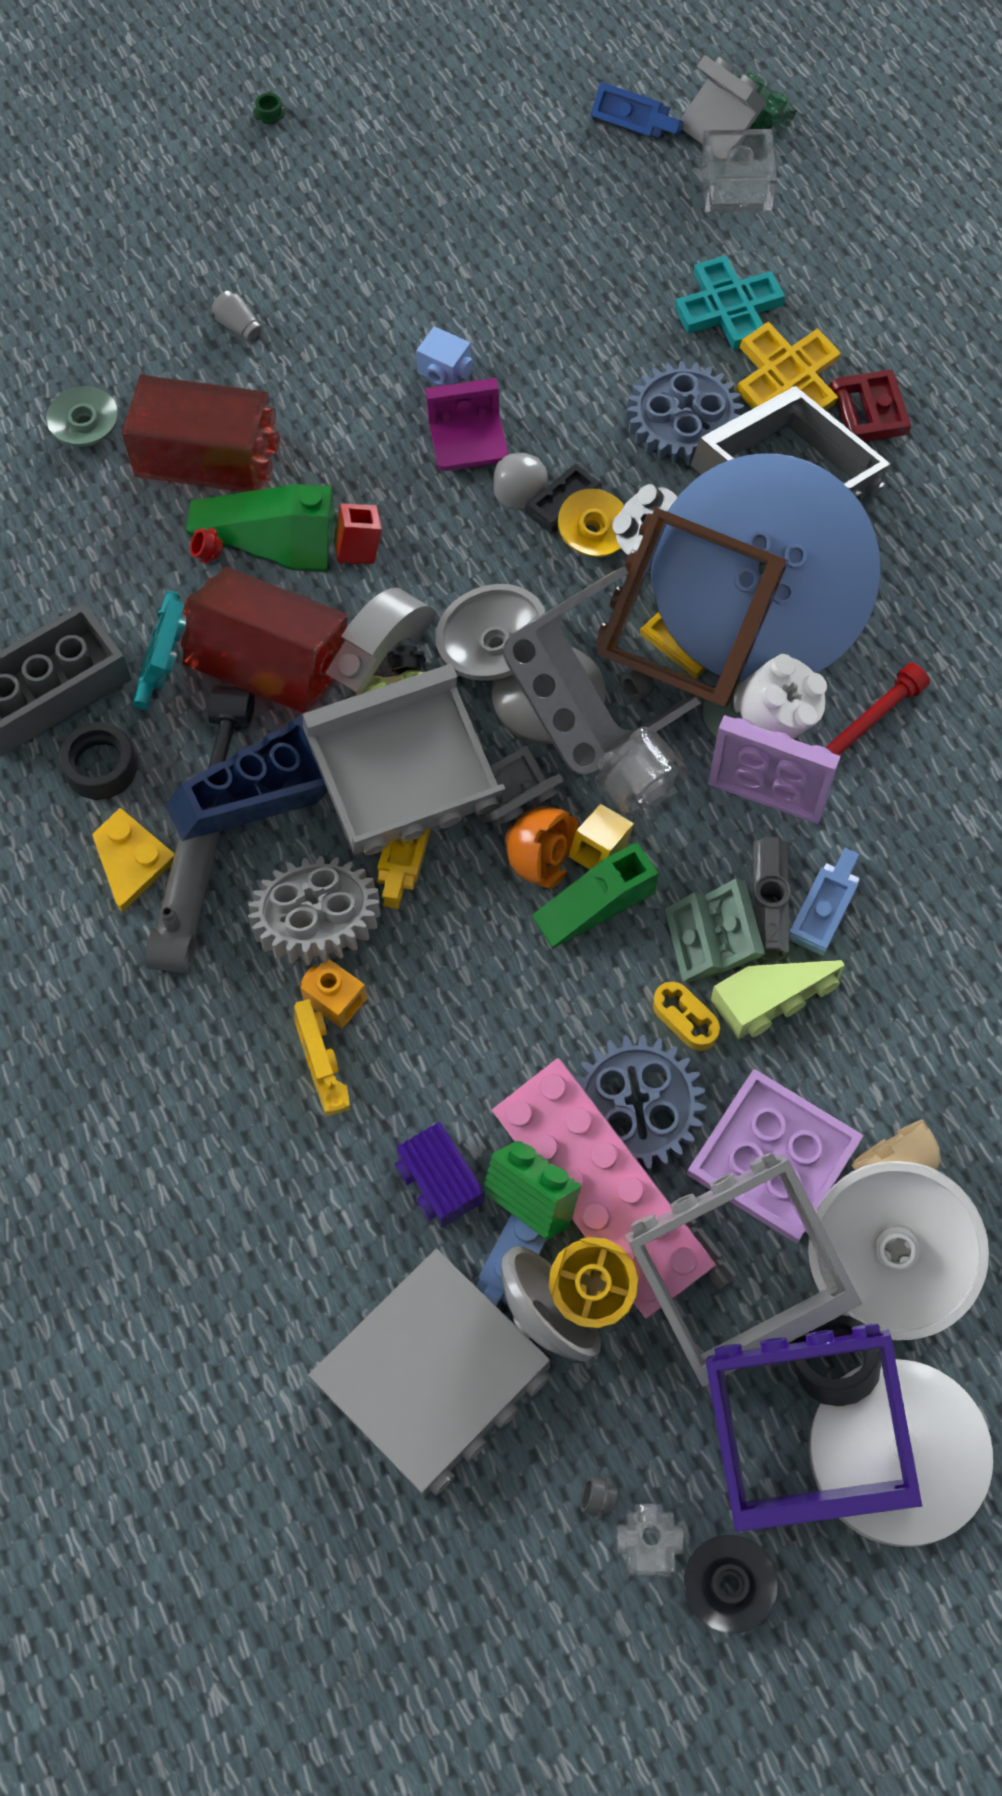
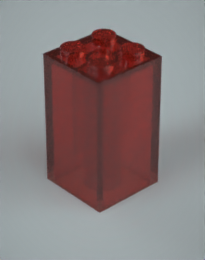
[122,375,280,492]
[181,567,349,713]

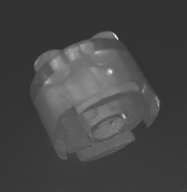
[597,727,689,821]

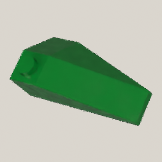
[186,484,335,572]

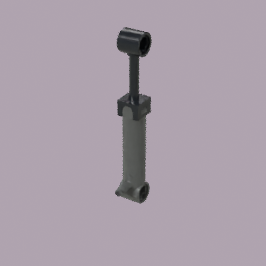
[145,685,255,974]

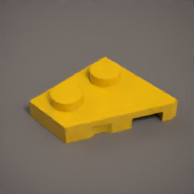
[92,808,174,912]

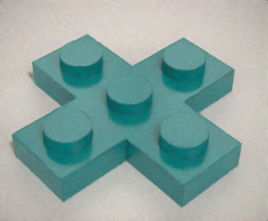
[674,255,785,351]

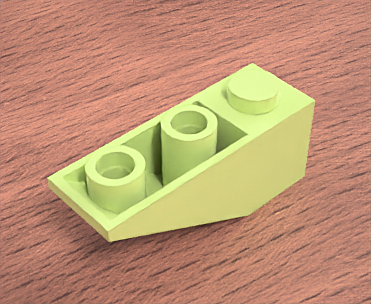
[710,960,845,1040]

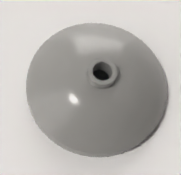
[436,584,545,681]
[492,647,606,744]
[501,1246,601,1362]

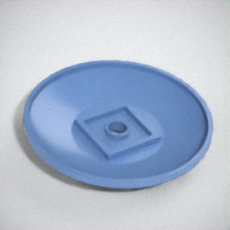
[651,454,880,683]

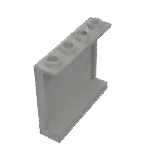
[303,663,505,855]
[308,1248,550,1499]

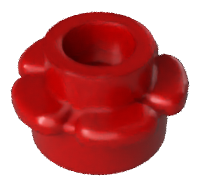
[190,528,223,564]

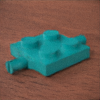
[132,591,186,710]

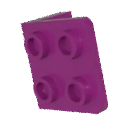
[425,378,508,471]

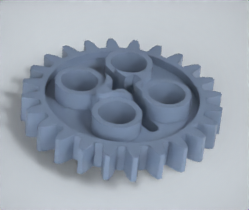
[627,361,744,466]
[574,1035,706,1172]

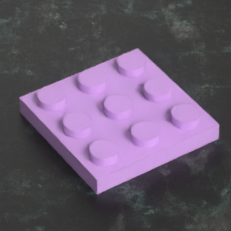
[708,715,841,824]
[687,1069,864,1244]

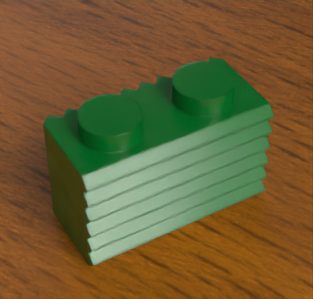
[483,1141,581,1240]

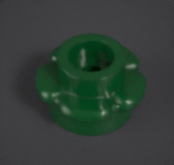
[253,93,286,124]

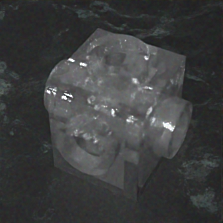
[617,1504,683,1576]

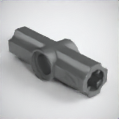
[751,837,791,961]

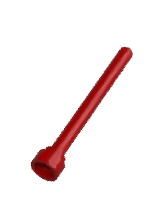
[825,662,930,755]

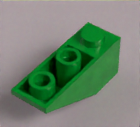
[532,842,658,949]

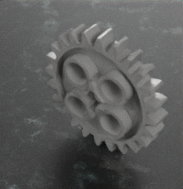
[248,856,381,965]

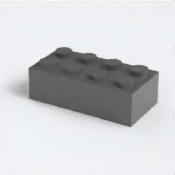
[0,603,132,757]

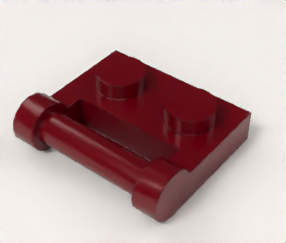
[829,369,911,443]

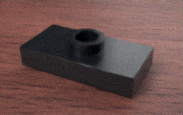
[525,463,602,534]

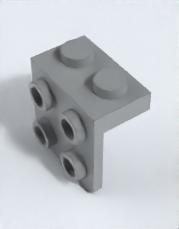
[680,55,767,159]

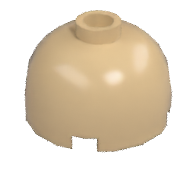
[851,1119,941,1171]

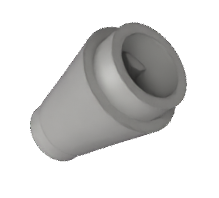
[211,291,263,342]

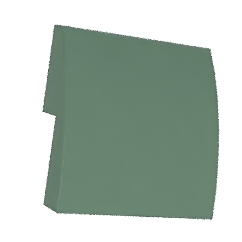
[665,878,765,982]

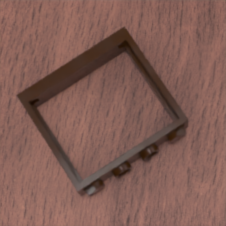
[596,507,789,707]

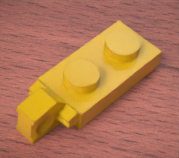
[377,828,432,909]
[294,999,350,1117]

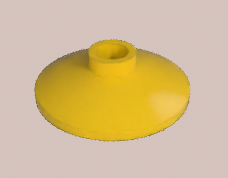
[558,489,624,557]

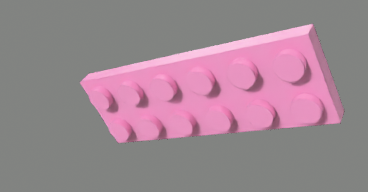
[492,1058,717,1319]

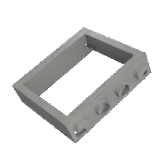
[624,1153,862,1387]

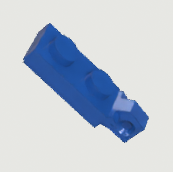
[590,82,684,138]

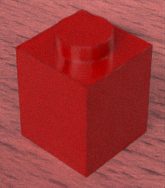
[333,503,382,564]

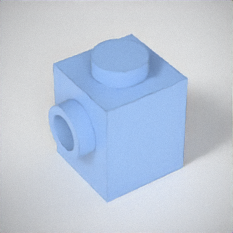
[416,326,474,385]

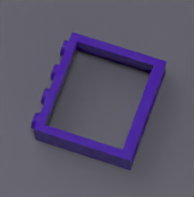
[706,1324,923,1532]

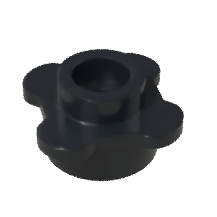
[387,645,426,674]

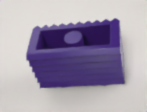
[394,1122,485,1228]

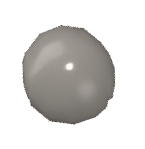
[493,453,548,509]

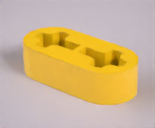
[653,981,720,1051]

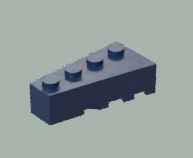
[166,715,328,841]

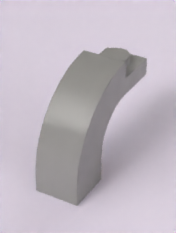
[326,588,437,694]

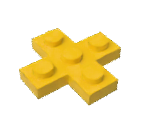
[736,321,841,411]

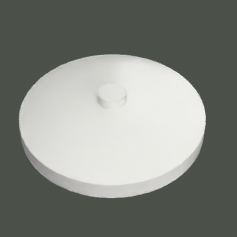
[808,1161,989,1340]
[809,1359,993,1547]

